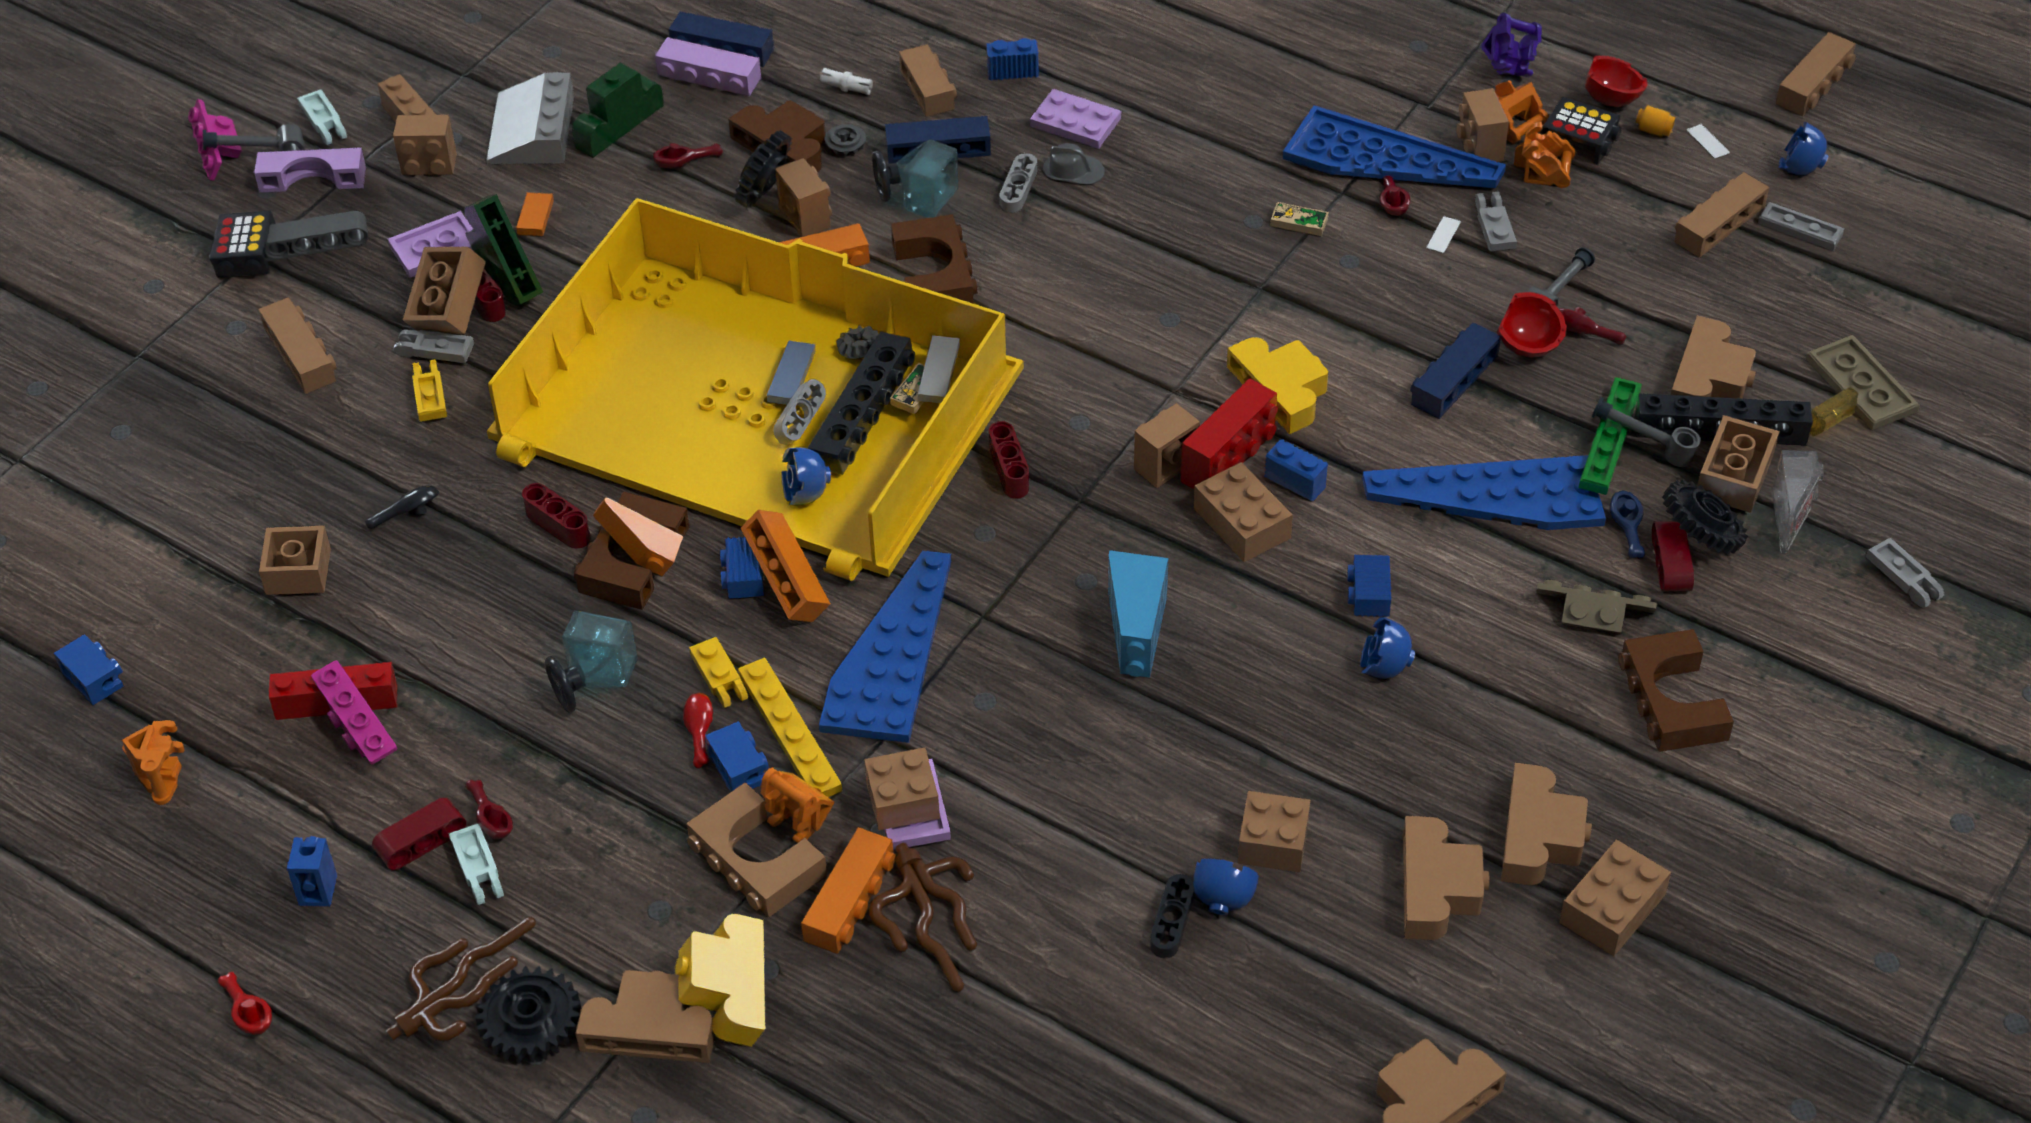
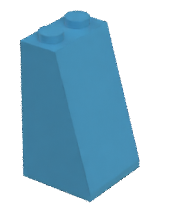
[1108,551,1168,678]

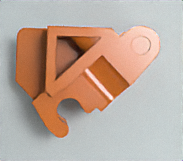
[1495,80,1549,143]
[1514,122,1576,188]
[122,720,185,805]
[761,768,835,843]

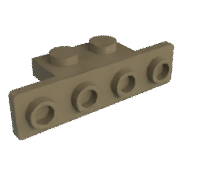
[1536,580,1657,634]

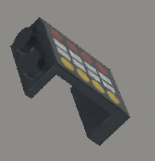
[1542,96,1622,165]
[210,210,276,278]

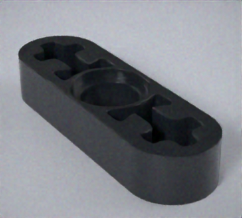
[1150,874,1194,958]

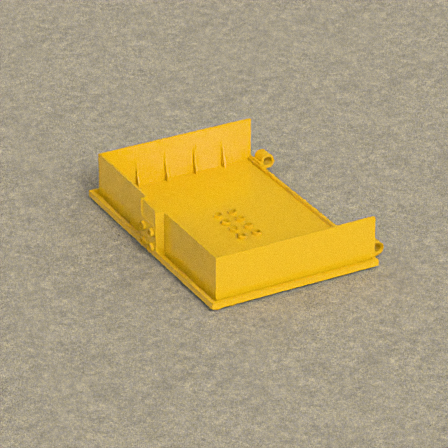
[487,198,1024,581]

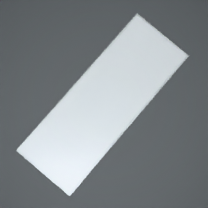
[1687,124,1730,158]
[1426,216,1461,253]

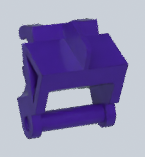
[1480,13,1542,77]

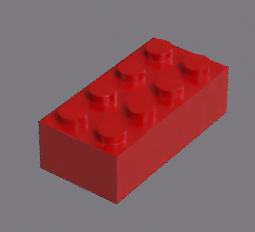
[1181,378,1278,489]

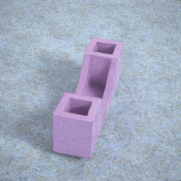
[254,148,366,193]

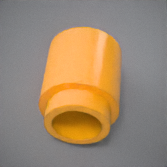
[1635,105,1676,137]

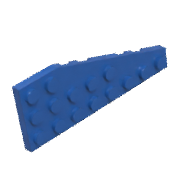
[1283,105,1506,188]
[1362,455,1606,530]
[819,551,951,743]

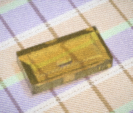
[1810,386,1859,436]

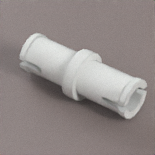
[820,68,873,96]

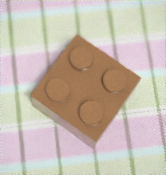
[1456,88,1509,162]
[393,115,457,175]
[775,158,832,237]
[1134,403,1200,488]
[259,526,331,595]
[864,747,940,831]
[1238,791,1311,872]

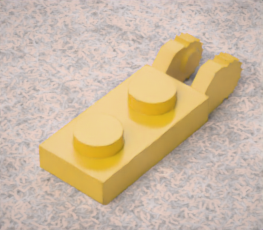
[412,359,447,422]
[689,637,748,708]

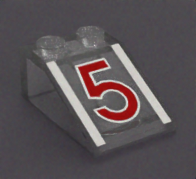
[1772,450,1824,554]

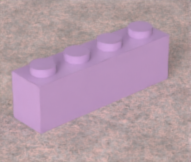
[655,37,761,96]

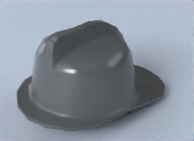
[1043,143,1105,185]

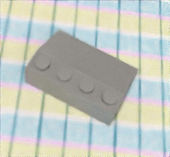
[487,72,574,164]

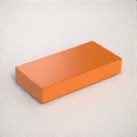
[516,192,554,236]

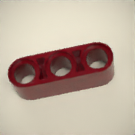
[473,269,506,322]
[989,421,1029,499]
[522,483,591,549]
[1651,521,1694,592]
[372,797,467,870]

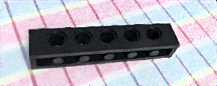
[808,331,915,475]
[1634,393,1813,446]

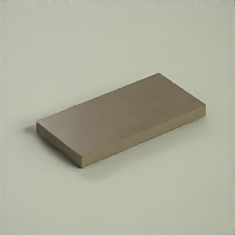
[1806,335,1920,430]

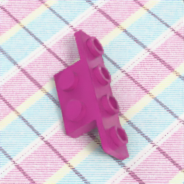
[188,99,242,181]
[311,660,397,764]

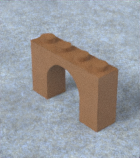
[687,782,827,918]

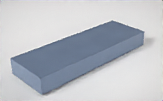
[767,341,816,405]

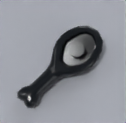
[365,485,439,529]

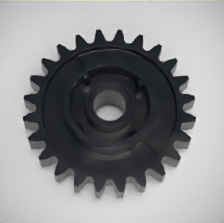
[734,130,792,208]
[1662,479,1748,555]
[475,966,582,1063]

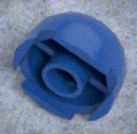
[1778,122,1829,176]
[782,447,831,505]
[1360,617,1415,679]
[1193,859,1259,915]

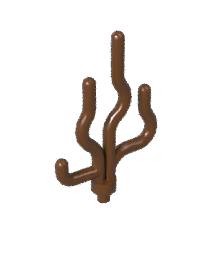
[869,843,977,992]
[386,917,536,1042]

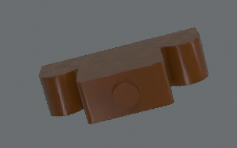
[728,100,826,173]

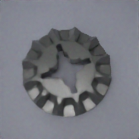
[825,124,866,156]
[836,325,878,359]

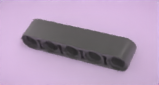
[264,211,368,261]

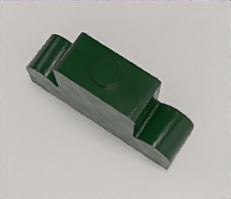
[572,62,664,158]
[465,194,543,304]

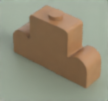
[1671,316,1756,399]
[1501,763,1592,885]
[1403,816,1489,940]
[576,970,714,1063]
[1376,1039,1506,1123]

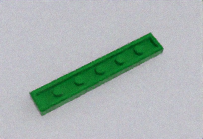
[1578,377,1642,495]

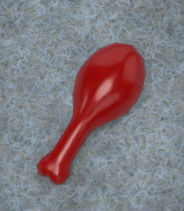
[683,693,713,768]
[218,972,272,1035]

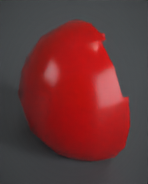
[1585,56,1648,107]
[1497,292,1567,358]

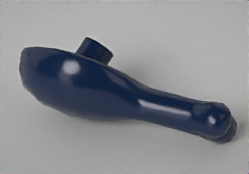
[1610,490,1645,558]

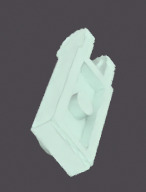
[297,89,347,145]
[449,824,504,905]

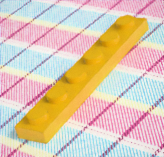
[738,658,843,797]

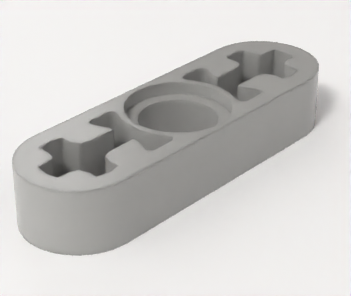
[1000,153,1037,213]
[773,379,826,445]

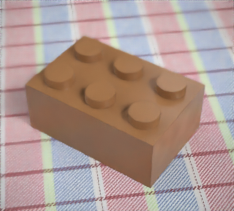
[403,247,486,335]
[1697,415,1779,513]
[1194,462,1293,562]
[1559,839,1671,956]

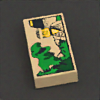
[1270,202,1329,236]
[890,363,925,414]

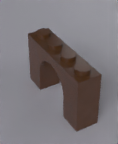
[891,214,977,303]
[574,492,689,610]
[1618,629,1734,752]

